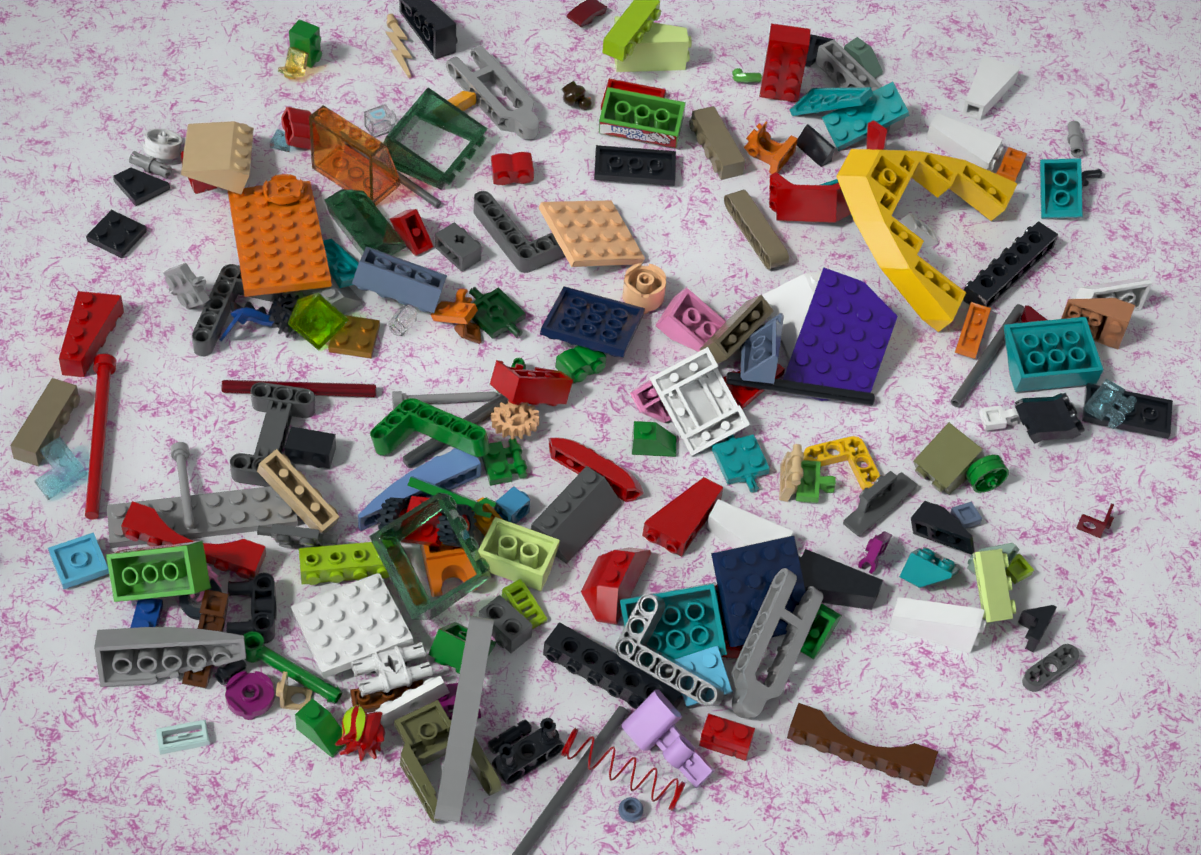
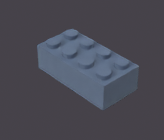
[352,246,447,313]

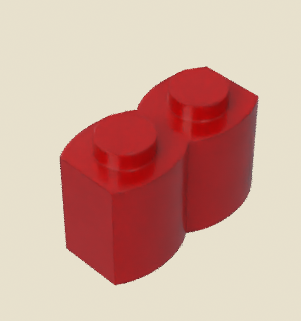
[281,107,318,149]
[491,152,534,185]

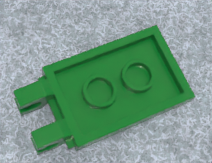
[408,476,497,518]

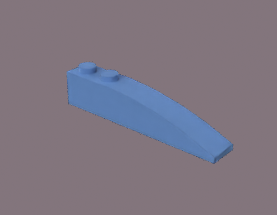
[358,448,481,531]

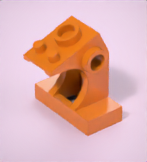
[744,121,798,174]

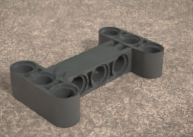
[230,382,315,487]

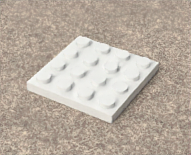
[290,573,414,679]

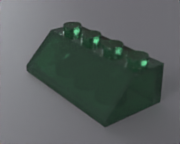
[324,189,407,256]

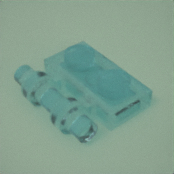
[1083,378,1137,429]

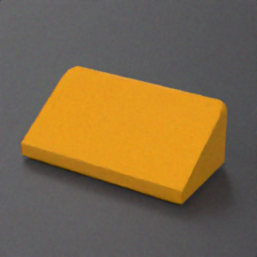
[433,91,476,122]

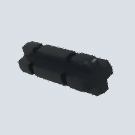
[487,719,532,754]

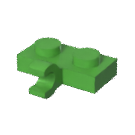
[796,460,836,503]

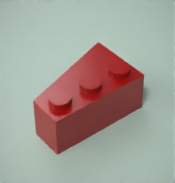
[489,360,573,406]

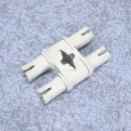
[351,642,433,697]

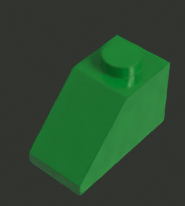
[632,421,676,457]
[800,604,842,659]
[295,698,346,758]

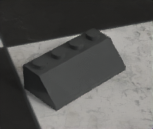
[531,466,621,564]

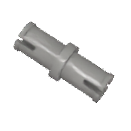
[1067,121,1084,156]
[129,151,172,179]

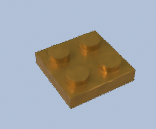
[328,314,380,359]

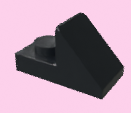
[1018,605,1057,653]

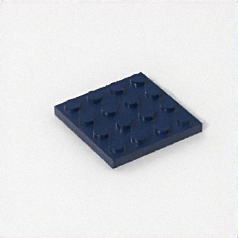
[540,286,645,358]
[711,535,813,647]

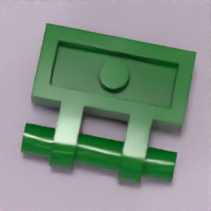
[482,438,527,486]

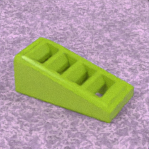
[502,579,547,629]

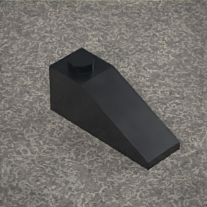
[911,501,975,555]

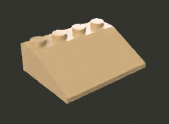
[181,121,254,194]

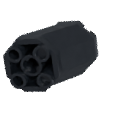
[1015,392,1085,444]

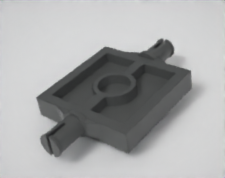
[257,524,338,548]

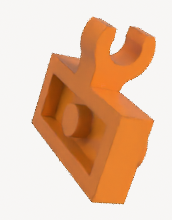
[431,289,478,324]

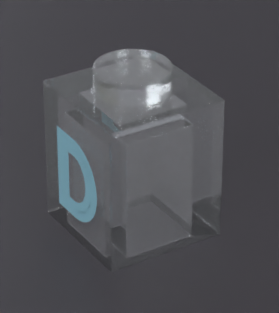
[364,104,397,138]

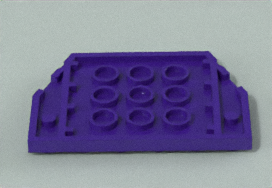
[783,267,898,401]

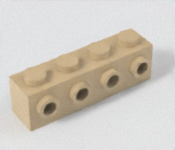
[257,449,340,534]

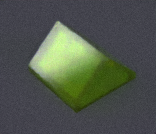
[288,292,349,351]

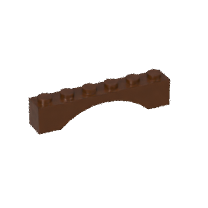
[787,703,938,787]

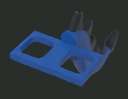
[219,301,274,342]

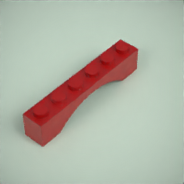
[121,501,266,579]

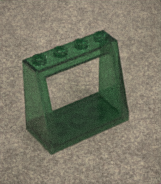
[377,87,488,190]
[369,493,491,620]

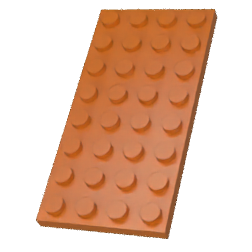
[228,181,332,297]

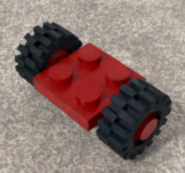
[378,496,476,547]

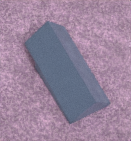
[740,313,784,384]

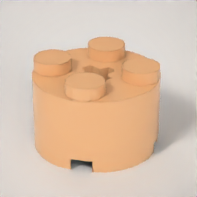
[622,263,666,314]

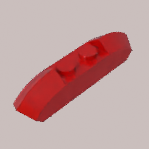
[548,437,643,502]

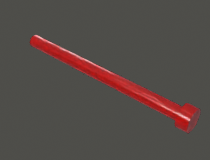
[85,354,116,520]

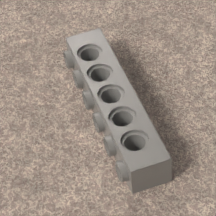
[816,39,906,134]

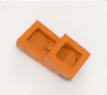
[996,147,1027,182]

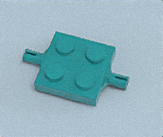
[712,434,770,493]

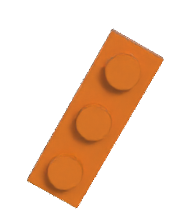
[955,302,991,359]

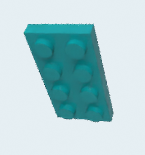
[821,82,910,151]

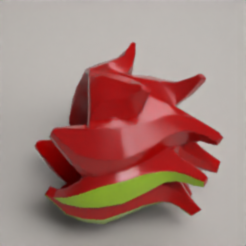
[335,704,385,762]

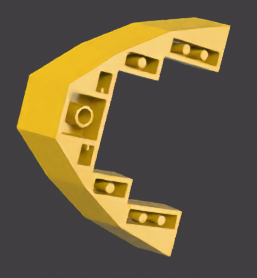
[836,149,1018,332]

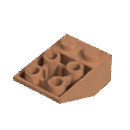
[1061,298,1135,349]

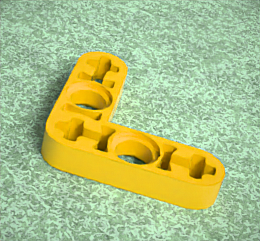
[804,436,880,490]

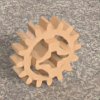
[491,401,539,439]

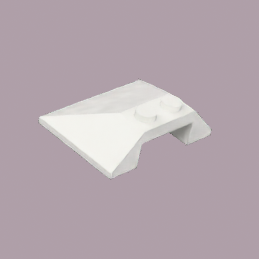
[649,347,750,456]

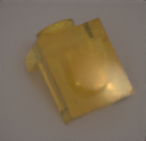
[278,47,309,79]

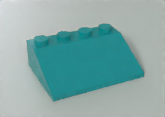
[1004,317,1104,392]
[620,582,727,666]

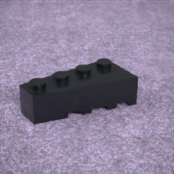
[399,0,458,60]

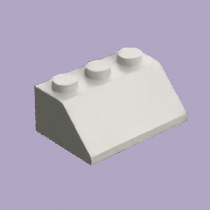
[1076,278,1152,311]

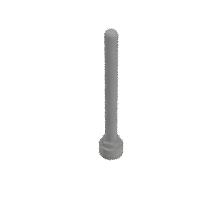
[392,391,498,409]
[170,442,194,528]

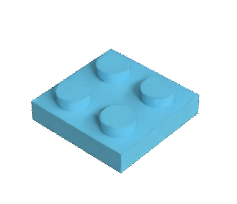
[48,532,109,589]
[675,646,733,707]

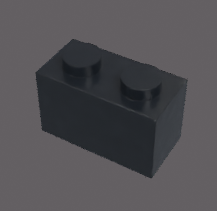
[285,426,336,469]

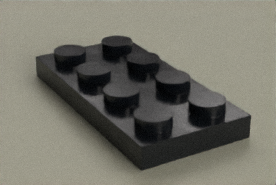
[594,145,676,186]
[1082,383,1173,439]

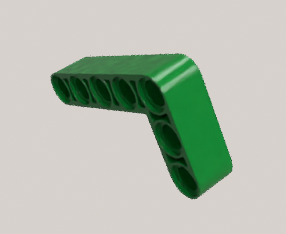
[370,398,490,457]

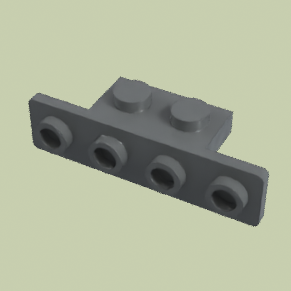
[843,471,917,536]

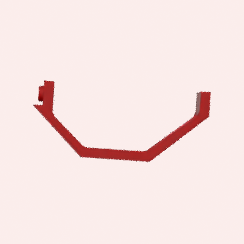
[769,120,887,222]

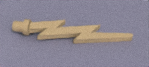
[385,14,412,78]

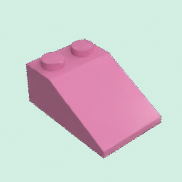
[655,287,726,352]

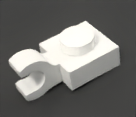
[979,406,1019,431]

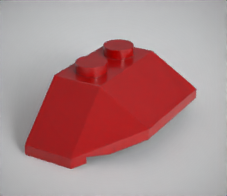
[581,547,651,624]

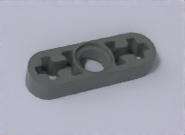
[1022,644,1079,692]

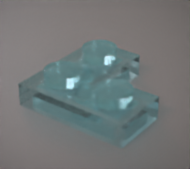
[35,437,87,500]

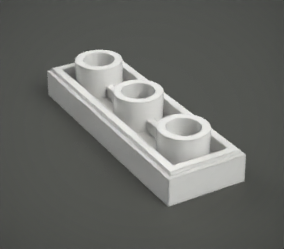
[375,676,450,728]

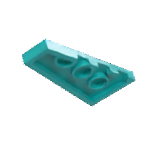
[789,87,873,116]

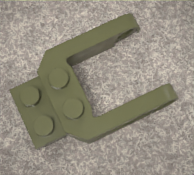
[394,700,502,823]

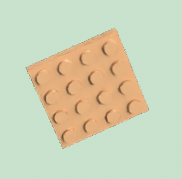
[539,200,645,267]

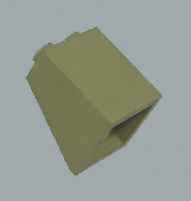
[913,422,985,495]

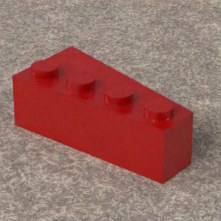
[59,291,124,377]

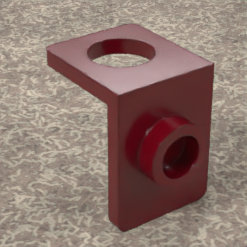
[1076,503,1114,538]

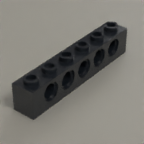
[963,221,1058,308]
[543,622,682,709]

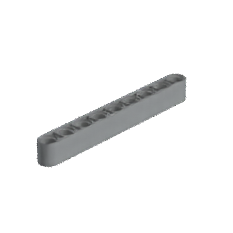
[434,615,494,823]

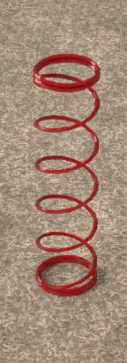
[561,727,686,811]

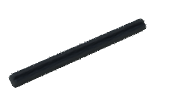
[726,372,875,406]

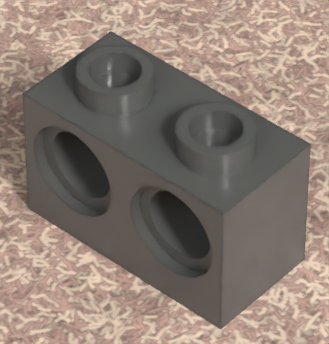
[479,595,533,653]

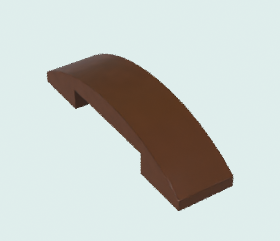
[182,590,229,689]

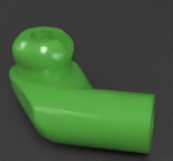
[732,68,762,83]

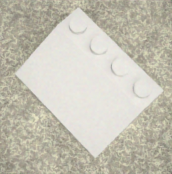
[762,270,822,361]

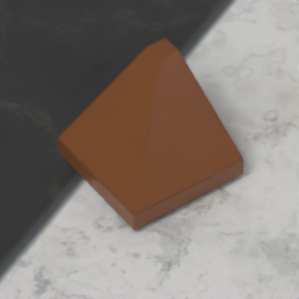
[454,322,481,344]

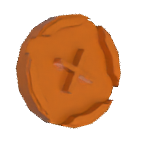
[263,174,305,204]

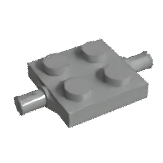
[163,263,210,309]

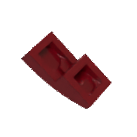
[566,0,607,27]

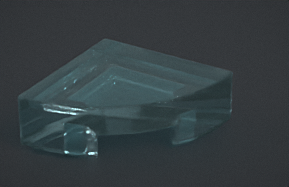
[270,129,291,152]

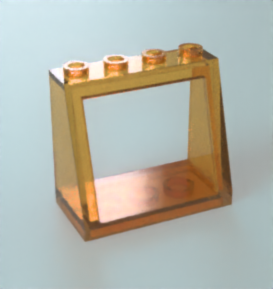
[309,105,400,208]

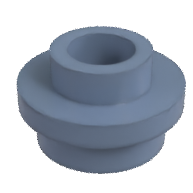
[618,797,643,822]

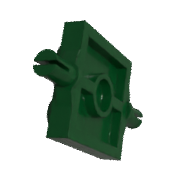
[469,287,526,339]

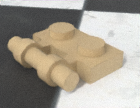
[779,444,804,502]

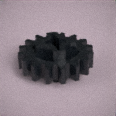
[268,294,316,339]

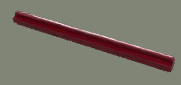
[221,380,376,397]

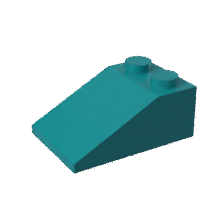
[1040,158,1083,219]

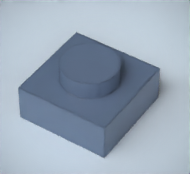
[950,501,982,529]

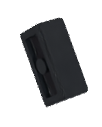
[797,124,835,167]

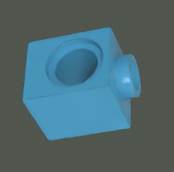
[494,486,530,524]

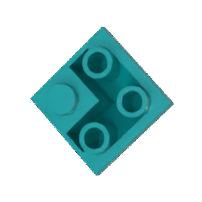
[899,547,960,588]

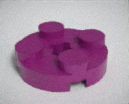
[225,671,275,720]

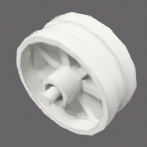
[143,128,182,160]

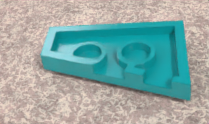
[323,239,359,288]

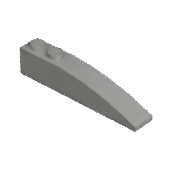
[94,627,246,687]

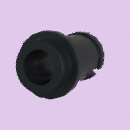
[215,660,247,685]

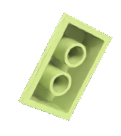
[476,517,560,591]
[972,549,1016,623]

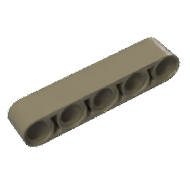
[724,189,789,270]

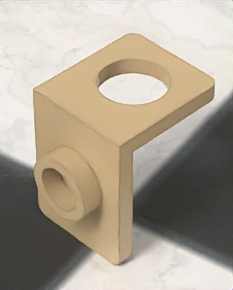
[276,671,312,710]

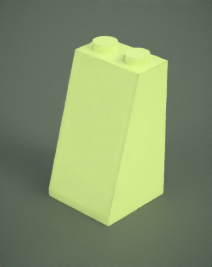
[614,16,692,72]

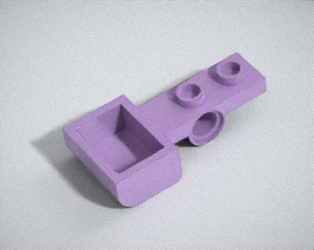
[621,690,715,788]

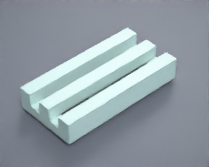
[156,719,210,755]

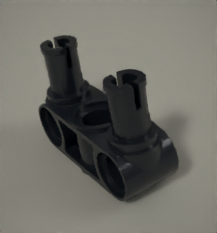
[226,573,277,644]
[492,718,565,785]

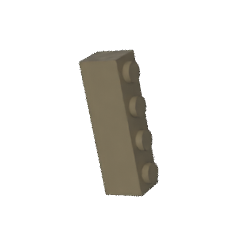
[689,106,745,180]
[700,294,774,364]
[10,378,80,467]

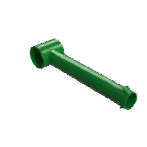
[244,632,342,704]

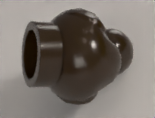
[561,81,592,110]

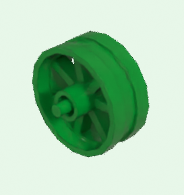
[966,455,1009,493]

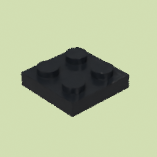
[86,209,147,258]

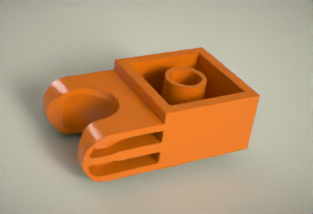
[420,542,478,597]

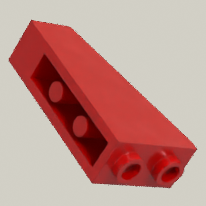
[642,477,723,557]

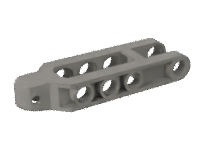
[446,46,539,139]
[731,568,823,718]

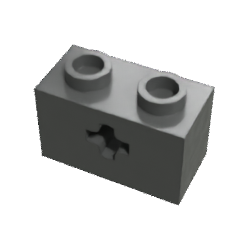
[435,222,482,272]

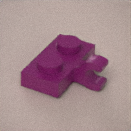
[858,531,892,574]

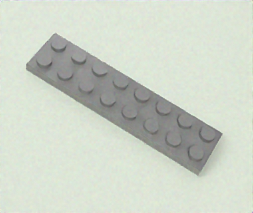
[107,486,298,548]

